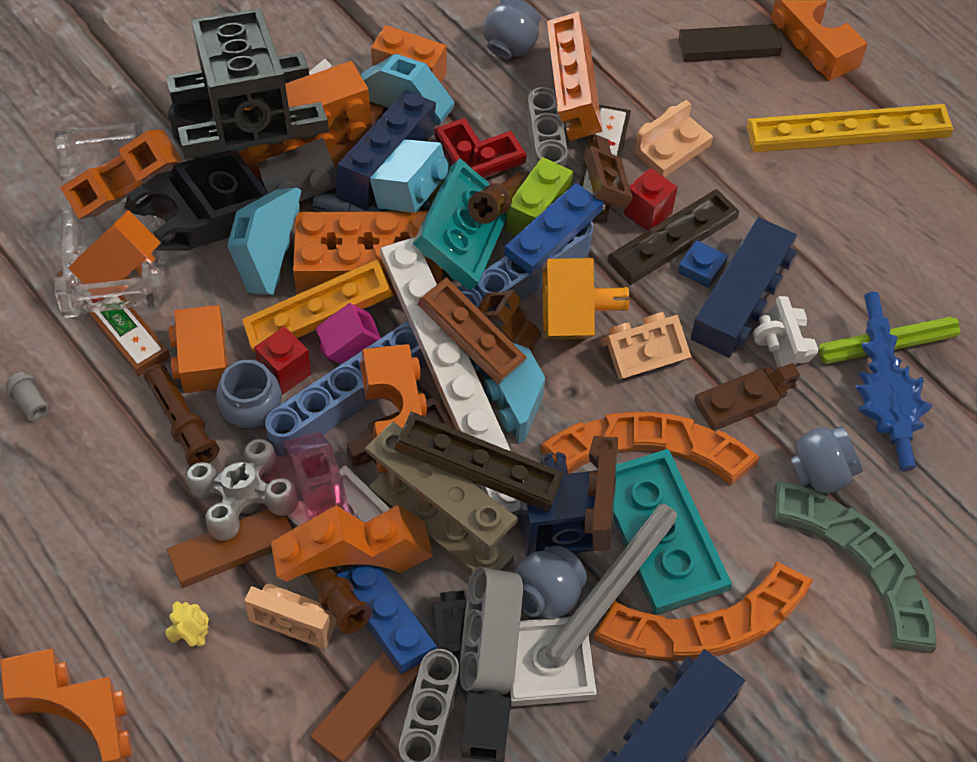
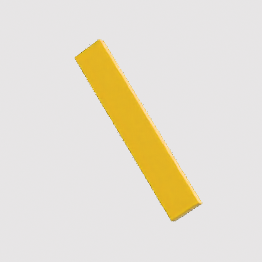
[746,104,954,153]

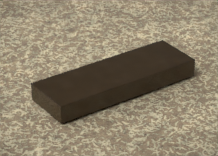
[678,24,782,62]

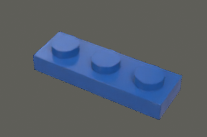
[504,183,604,275]
[337,564,437,674]

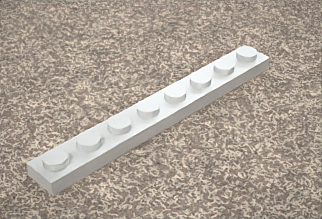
[379,237,520,515]

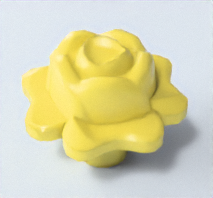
[165,601,209,647]

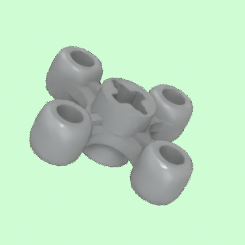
[186,439,299,541]

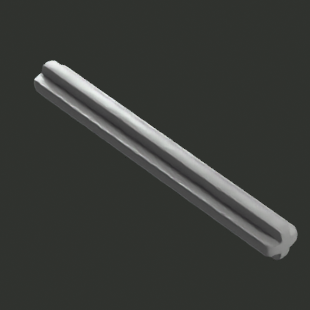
[546,504,677,666]

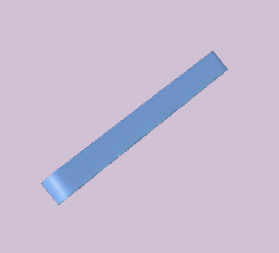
[265,221,593,456]

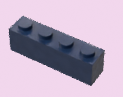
[335,90,436,210]
[690,217,798,358]
[602,649,746,762]

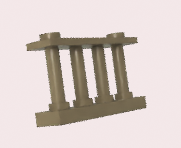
[365,421,518,576]

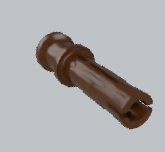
[468,171,530,224]
[143,364,220,466]
[305,567,372,634]

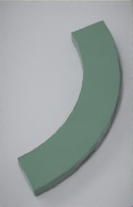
[774,481,937,653]

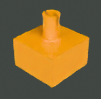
[542,258,629,340]

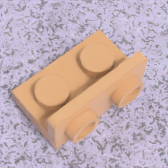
[634,100,713,177]
[600,312,691,380]
[244,584,337,649]

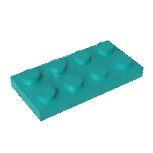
[412,158,507,291]
[613,449,732,615]

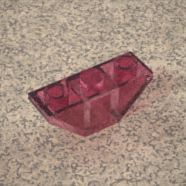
[282,432,350,521]

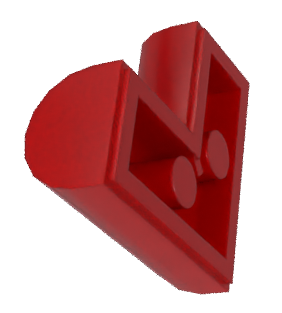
[434,118,527,179]

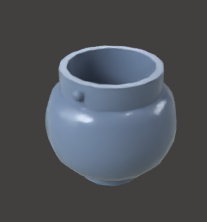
[483,0,541,59]
[216,360,282,429]
[791,425,864,494]
[514,546,587,619]

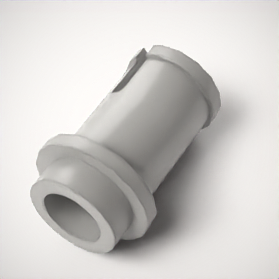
[6,372,50,422]

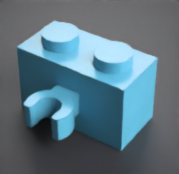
[370,139,448,213]

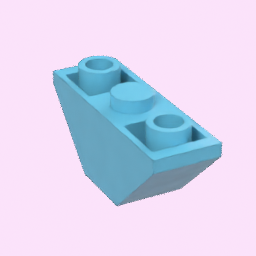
[361,54,454,125]
[227,188,302,295]
[468,343,545,444]

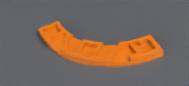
[540,412,760,485]
[594,562,814,661]

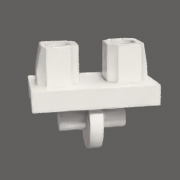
[753,296,818,367]

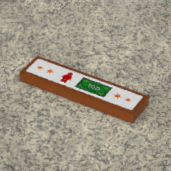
[57,265,170,377]

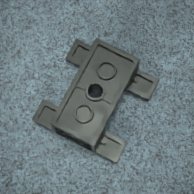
[166,8,329,159]

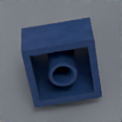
[519,452,598,557]

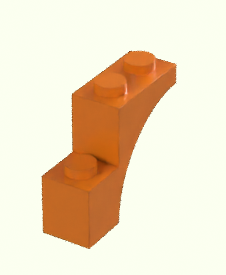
[271,505,433,582]
[0,648,133,762]

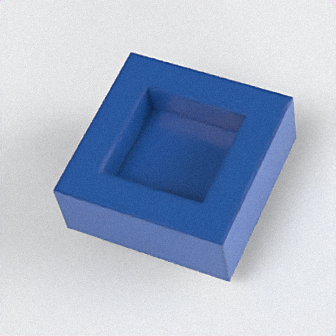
[677,240,728,288]

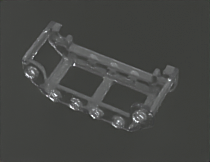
[55,122,166,318]

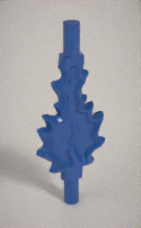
[855,292,932,471]

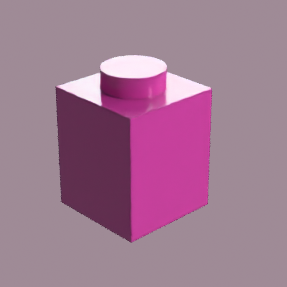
[316,303,381,364]

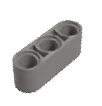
[527,87,567,168]
[459,567,523,695]
[399,649,459,762]

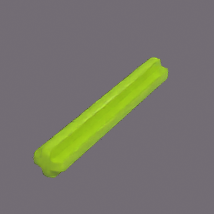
[818,317,960,364]

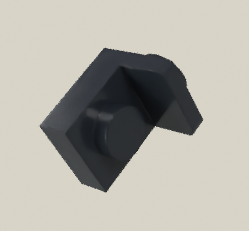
[431,590,467,652]

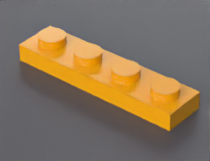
[242,259,393,353]

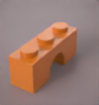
[771,0,868,81]
[60,129,183,219]
[360,344,427,473]

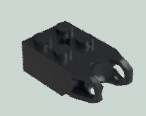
[124,150,269,251]

